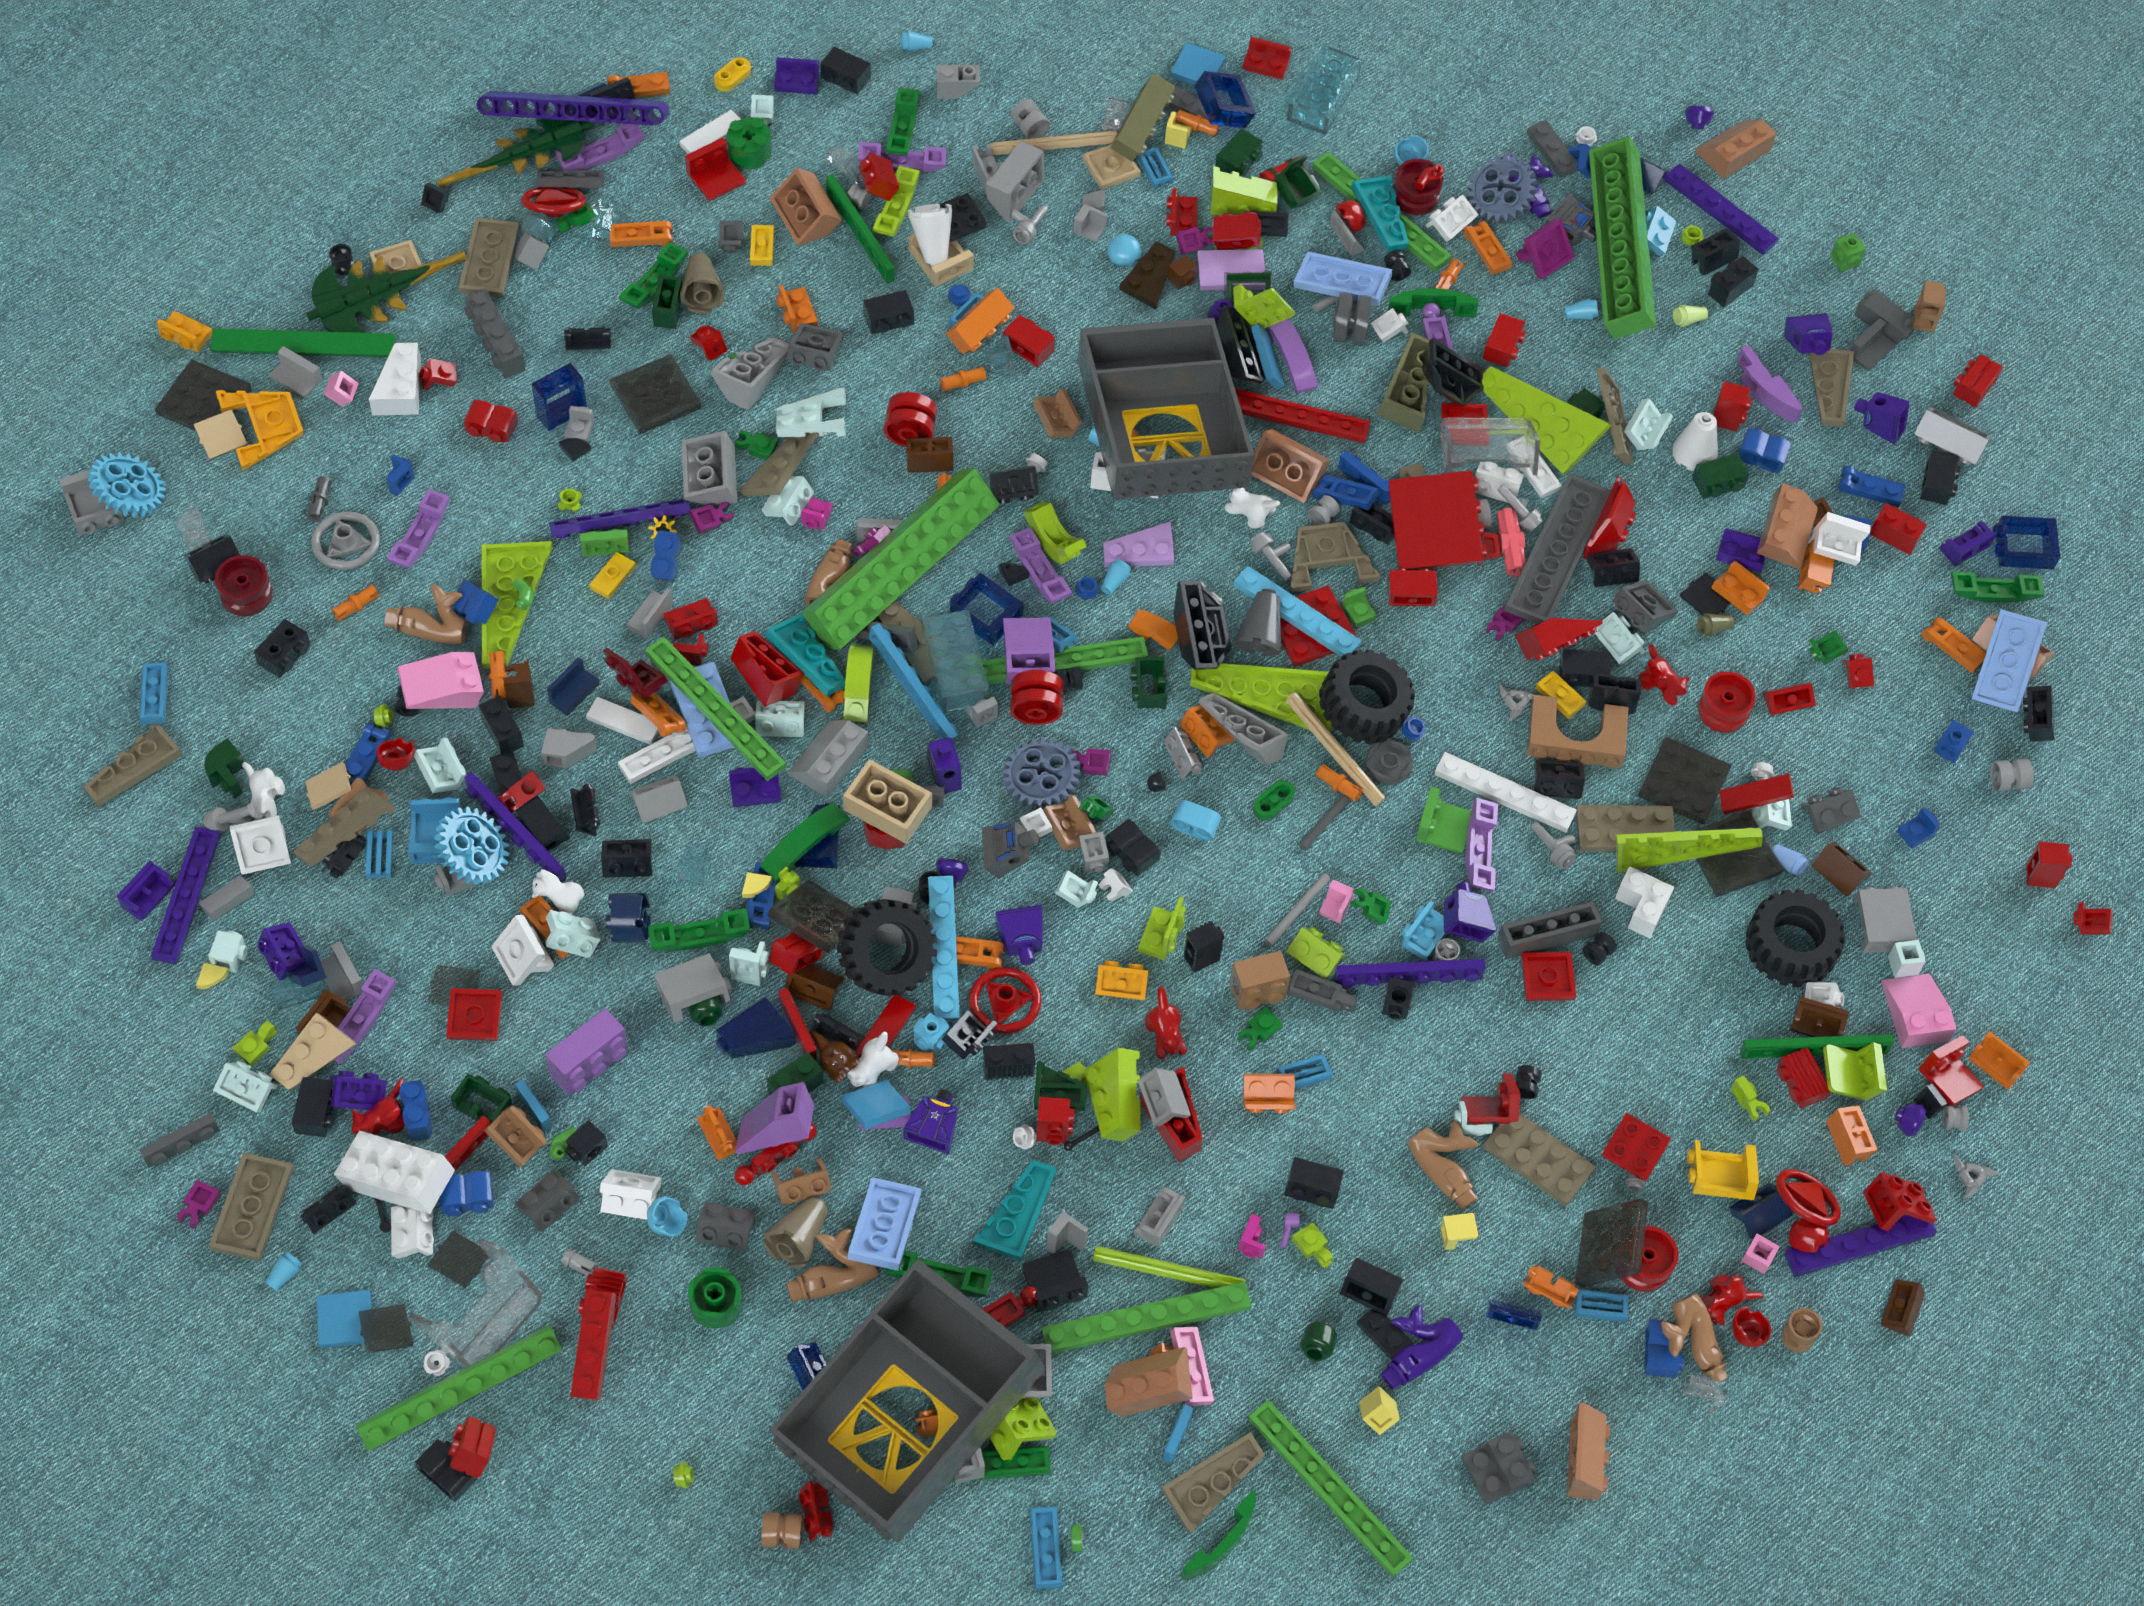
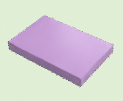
[1197,249,1265,291]

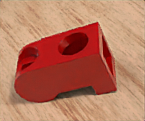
[498,769,546,813]

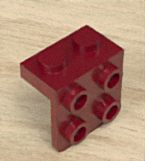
[603,647,668,699]

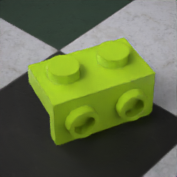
[1286,926,1347,980]

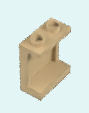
[909,233,974,287]

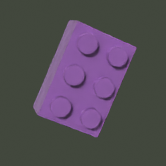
[545,1008,628,1096]

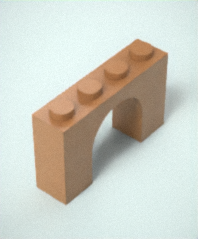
[1526,695,1628,768]

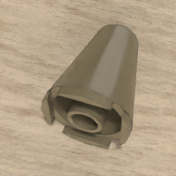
[680,253,725,314]
[763,1197,828,1269]

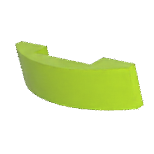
[873,166,920,237]

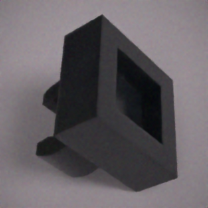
[421,182,449,213]
[1914,1083,1948,1119]

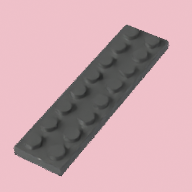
[1504,474,1611,624]

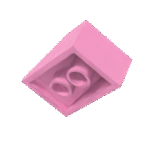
[397,652,484,709]
[1881,974,1957,1048]

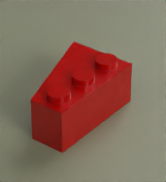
[730,631,804,707]
[1139,1066,1203,1162]

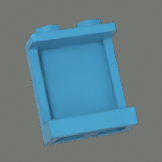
[408,797,461,864]

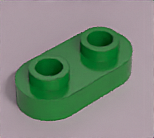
[1253,781,1295,820]

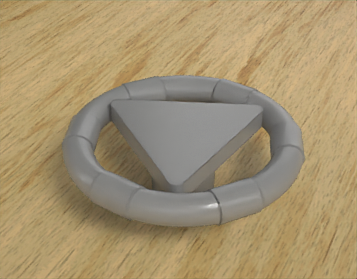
[311,511,380,570]

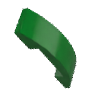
[886,88,919,155]
[619,242,688,309]
[1387,288,1479,317]
[1951,571,2045,603]
[760,802,850,883]
[648,908,751,951]
[885,1250,993,1297]
[1181,1490,1257,1580]

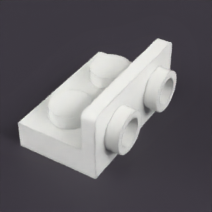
[1425,194,1478,242]

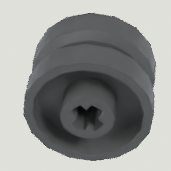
[1333,292,1371,345]

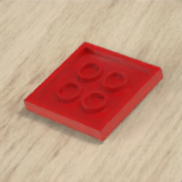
[1280,585,1357,668]

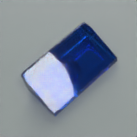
[1486,1300,1542,1330]
[787,1342,826,1390]

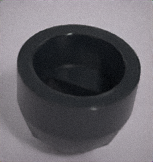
[1147,771,1166,792]

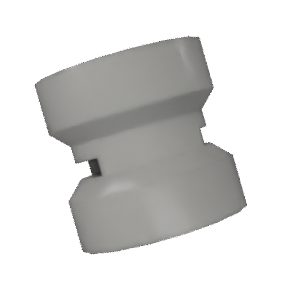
[1308,495,1340,525]
[1432,938,1460,961]

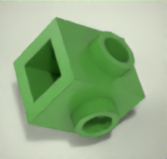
[1830,233,1866,272]

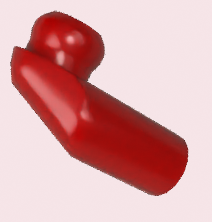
[1414,164,1444,190]

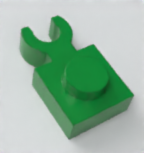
[555,203,596,232]
[735,430,778,460]
[1079,796,1115,819]
[1350,888,1391,925]
[1238,1007,1283,1050]

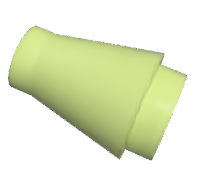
[1673,305,1708,327]

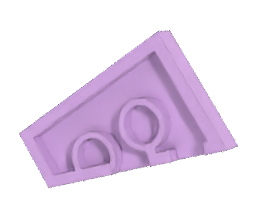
[1103,521,1174,567]

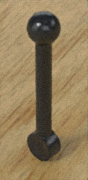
[1064,1126,1100,1151]
[374,1198,391,1233]

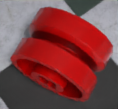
[884,392,937,447]
[1010,670,1063,725]
[1698,672,1756,733]
[1616,1226,1679,1292]

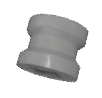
[847,183,872,210]
[1942,1105,1969,1131]

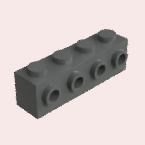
[464,289,525,379]
[1497,901,1602,960]

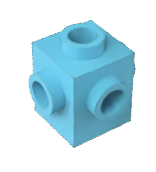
[913,1013,950,1055]

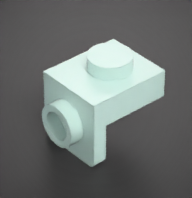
[750,95,774,125]
[1055,871,1098,908]
[1454,1101,1492,1136]

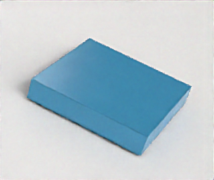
[1170,42,1226,90]
[841,1080,911,1130]
[317,1290,373,1349]

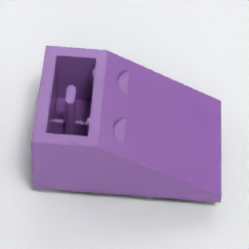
[1003,618,1055,684]
[735,1082,814,1154]

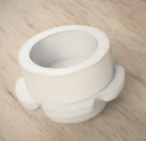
[1576,126,1597,146]
[1026,453,1048,474]
[1751,762,1774,781]
[1013,1124,1036,1150]
[424,1350,450,1376]

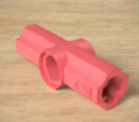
[1496,508,1526,577]

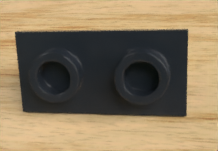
[564,326,611,350]
[570,784,600,836]
[321,835,366,879]
[809,1013,865,1051]
[300,1184,356,1234]

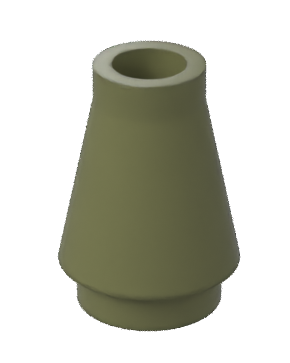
[1697,613,1734,636]

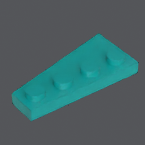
[1351,175,1409,252]
[765,613,845,697]
[973,1160,1057,1261]

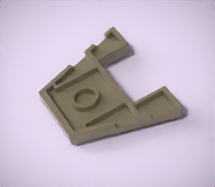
[1290,522,1380,593]

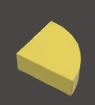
[742,872,772,898]
[196,963,230,989]

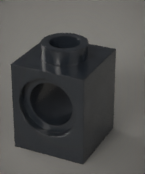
[1382,977,1414,1019]
[566,1120,608,1167]

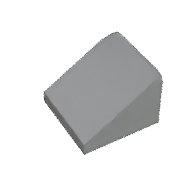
[1082,190,1105,212]

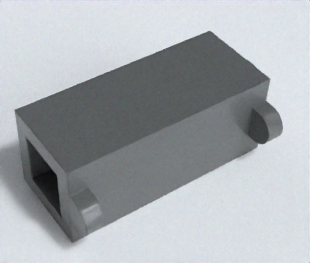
[1855,289,1915,345]

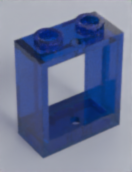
[1194,71,1256,128]
[531,362,587,431]
[1993,515,2060,570]
[949,572,1024,646]

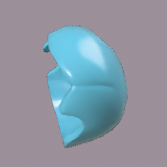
[1394,135,1429,166]
[1107,234,1142,266]
[647,1196,688,1237]

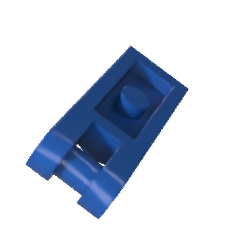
[1338,450,1390,504]
[1838,466,1905,507]
[1312,475,1379,511]
[345,722,392,785]
[747,862,778,930]

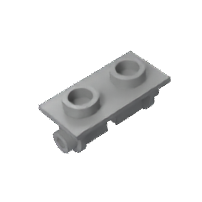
[1164,727,1202,780]

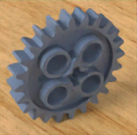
[1467,154,1538,224]
[1002,737,1081,810]

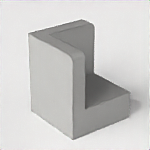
[1073,204,1107,242]
[514,231,549,269]

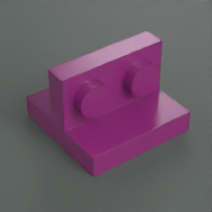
[1516,218,1575,279]

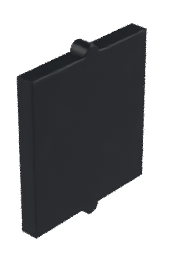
[1680,572,1731,615]

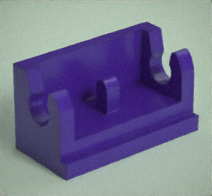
[1939,521,1996,566]
[116,860,175,921]

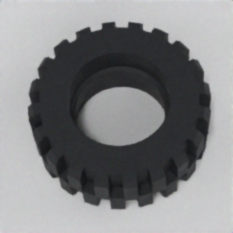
[1319,650,1415,744]
[1745,889,1845,987]
[837,899,937,996]

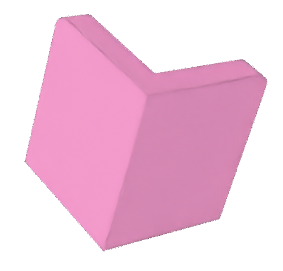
[1319,880,1354,924]

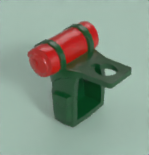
[1259,154,1321,209]

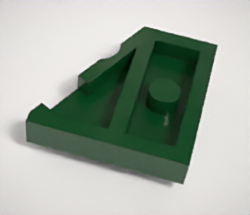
[1034,1061,1087,1111]

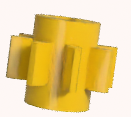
[648,515,677,539]

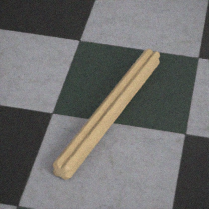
[990,130,1117,155]
[1286,692,1385,806]

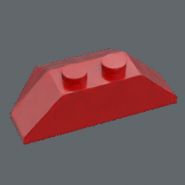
[1583,476,1637,559]

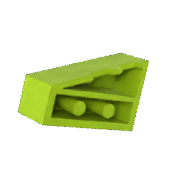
[1210,166,1277,216]
[1084,1047,1141,1142]

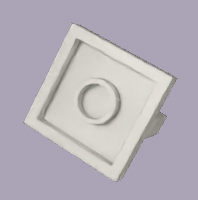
[1808,512,1871,566]
[230,815,291,874]
[491,915,554,986]
[600,1169,662,1220]

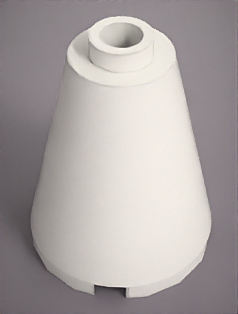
[908,204,952,267]
[1672,412,1718,471]

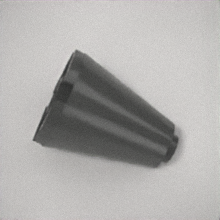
[1235,589,1281,656]

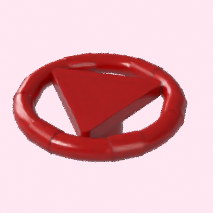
[521,187,586,218]
[969,967,1042,1034]
[1776,1169,1841,1226]

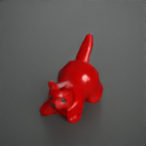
[1639,644,1689,706]
[1145,986,1187,1060]
[351,1079,405,1136]
[1701,1275,1764,1326]

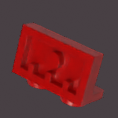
[1242,37,1292,80]
[1166,188,1198,236]
[663,598,718,640]

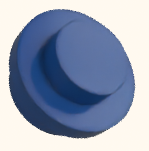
[948,285,971,306]
[1076,577,1099,599]
[1402,717,1425,741]

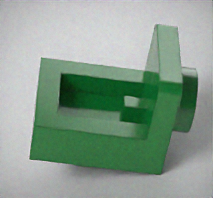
[1809,630,1849,665]

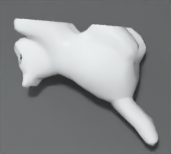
[1225,488,1280,529]
[242,762,285,820]
[532,870,584,916]
[847,1032,899,1088]

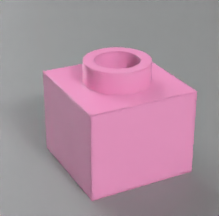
[324,371,359,407]
[1741,1234,1780,1274]

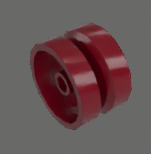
[1393,159,1444,215]
[215,555,273,616]

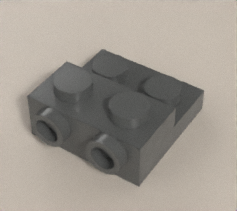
[787,323,844,371]
[1612,580,1678,633]
[1461,1431,1537,1505]

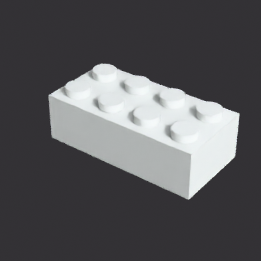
[334,1131,455,1214]

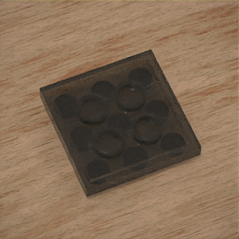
[609,354,702,434]
[155,359,252,431]
[1638,737,1732,825]
[1692,811,1783,897]
[767,880,856,954]
[1575,1198,1649,1287]

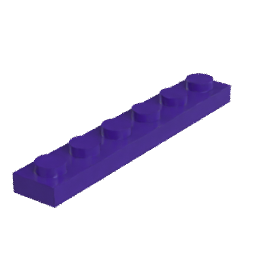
[1664,163,1779,255]
[549,498,690,538]
[464,772,567,883]
[151,826,221,965]
[1334,959,1485,987]
[1784,1215,1937,1277]

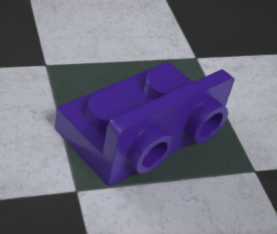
[774,57,820,95]
[1716,528,1765,572]
[729,767,781,807]
[257,922,306,981]
[330,1070,387,1110]

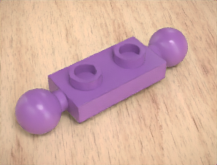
[1422,302,1453,350]

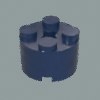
[606,893,651,943]

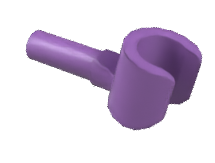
[1280,1213,1299,1248]

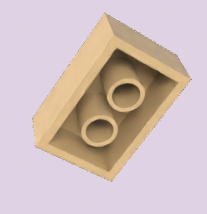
[843,759,932,844]

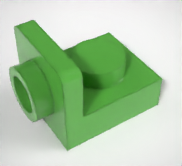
[1342,587,1377,629]

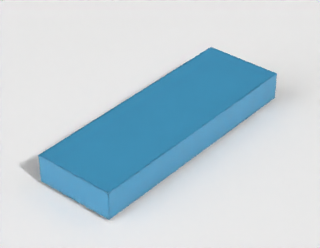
[1251,324,1285,390]
[139,662,168,725]
[1030,1506,1063,1590]

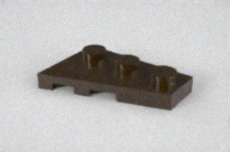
[1119,241,1175,310]

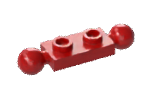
[734,1123,817,1186]
[982,1286,1038,1328]

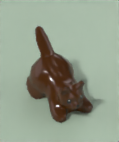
[812,1032,860,1083]

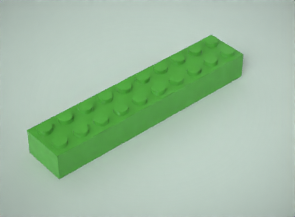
[1589,136,1656,339]
[801,468,1000,649]

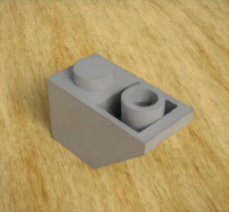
[936,65,980,99]
[541,728,597,769]

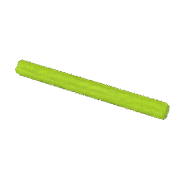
[1093,1246,1245,1288]

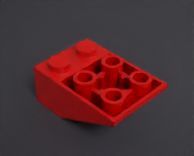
[1515,618,1603,661]

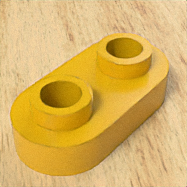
[714,57,751,92]

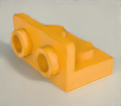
[156,311,212,353]
[1095,960,1148,1000]

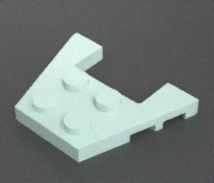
[776,387,846,437]

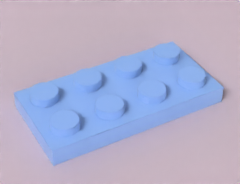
[1294,252,1392,306]
[1972,609,2048,713]
[669,662,734,758]
[847,1177,922,1271]

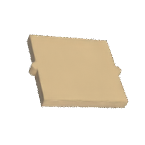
[194,409,247,460]
[306,762,351,810]

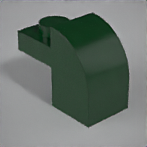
[204,738,244,799]

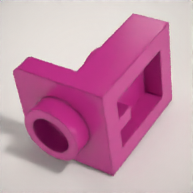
[801,497,833,530]
[1238,1214,1266,1259]

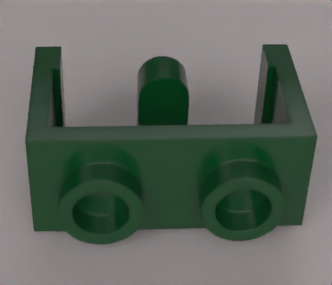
[1224,271,1271,304]
[1130,657,1167,709]
[450,1073,513,1123]

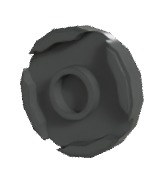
[1365,740,1414,785]

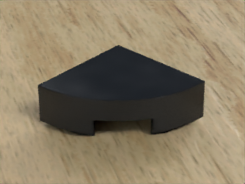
[559,438,591,462]
[998,562,1030,586]

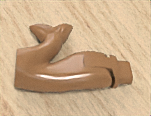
[805,539,853,606]
[385,584,468,644]
[1407,1120,1479,1210]
[786,1229,878,1303]
[1661,1293,1728,1385]

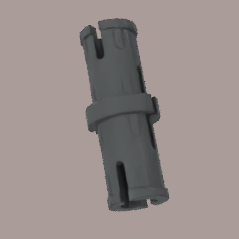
[306,476,332,522]

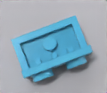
[1645,206,1676,256]
[1401,900,1447,961]

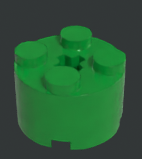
[727,117,772,169]
[688,1267,742,1328]

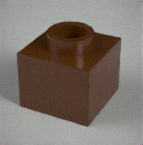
[1168,255,1197,290]

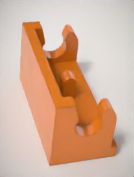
[1798,540,1835,593]
[1968,1031,2030,1090]
[1826,1105,1878,1166]

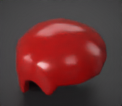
[1335,200,1366,232]
[376,737,415,771]
[1788,1218,1829,1253]
[1731,1306,1772,1348]

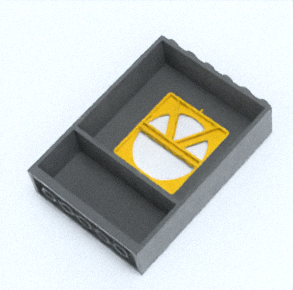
[1078,318,1254,500]
[769,1259,1046,1543]

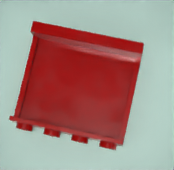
[1388,470,1487,570]

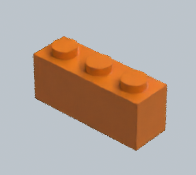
[945,287,1015,354]

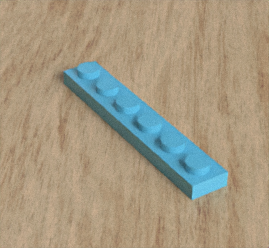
[1233,566,1362,657]
[928,876,960,1021]

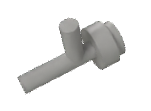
[1010,205,1048,245]
[1497,484,1543,532]
[1250,532,1292,582]
[203,805,255,832]
[1531,822,1576,869]

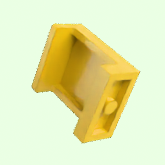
[1687,1140,1759,1200]

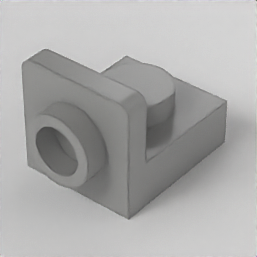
[564,406,594,443]
[966,697,998,728]
[1078,831,1109,873]
[433,865,474,897]

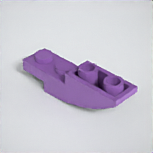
[1737,345,1803,423]

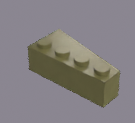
[1110,72,1175,162]
[1377,332,1429,432]

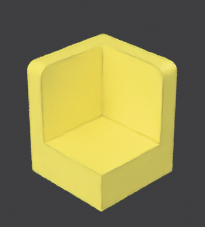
[1165,111,1192,149]
[1440,1213,1478,1250]
[1359,1386,1400,1435]

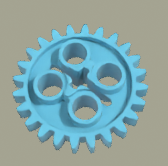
[87,452,166,518]
[434,807,510,885]

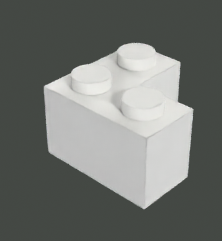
[1615,866,1674,938]

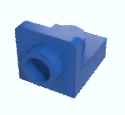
[1569,144,1592,178]
[386,454,415,496]
[1897,807,1940,849]

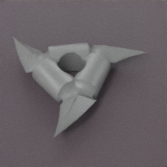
[1499,682,1536,722]
[1954,1153,2002,1199]

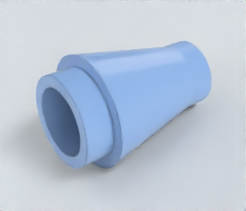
[1771,844,1809,876]

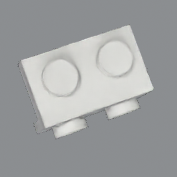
[1475,461,1524,503]
[391,1205,434,1259]

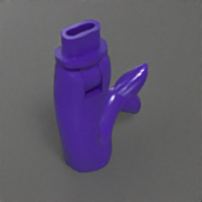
[1496,154,1553,219]
[1380,1305,1463,1390]

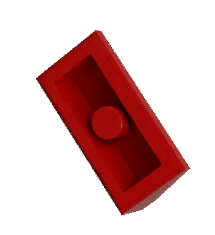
[1762,683,1816,715]

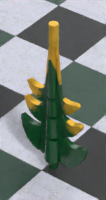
[436,119,592,188]
[306,251,466,333]

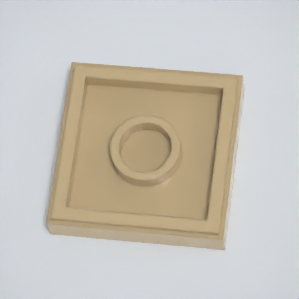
[1082,144,1141,190]
[369,240,422,274]

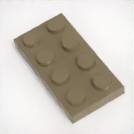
[458,217,520,298]
[1576,805,1675,852]
[1483,1113,1596,1207]
[209,1152,294,1262]

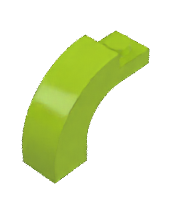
[1023,501,1087,564]
[843,644,875,722]

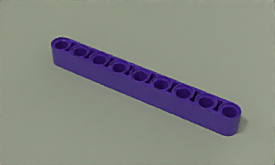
[476,91,670,126]

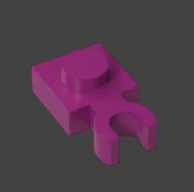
[1175,227,1214,255]
[689,502,734,534]
[852,525,891,557]
[1486,603,1525,641]
[1071,749,1111,776]
[177,1180,221,1229]

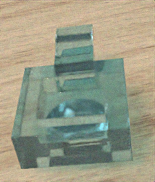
[591,199,613,241]

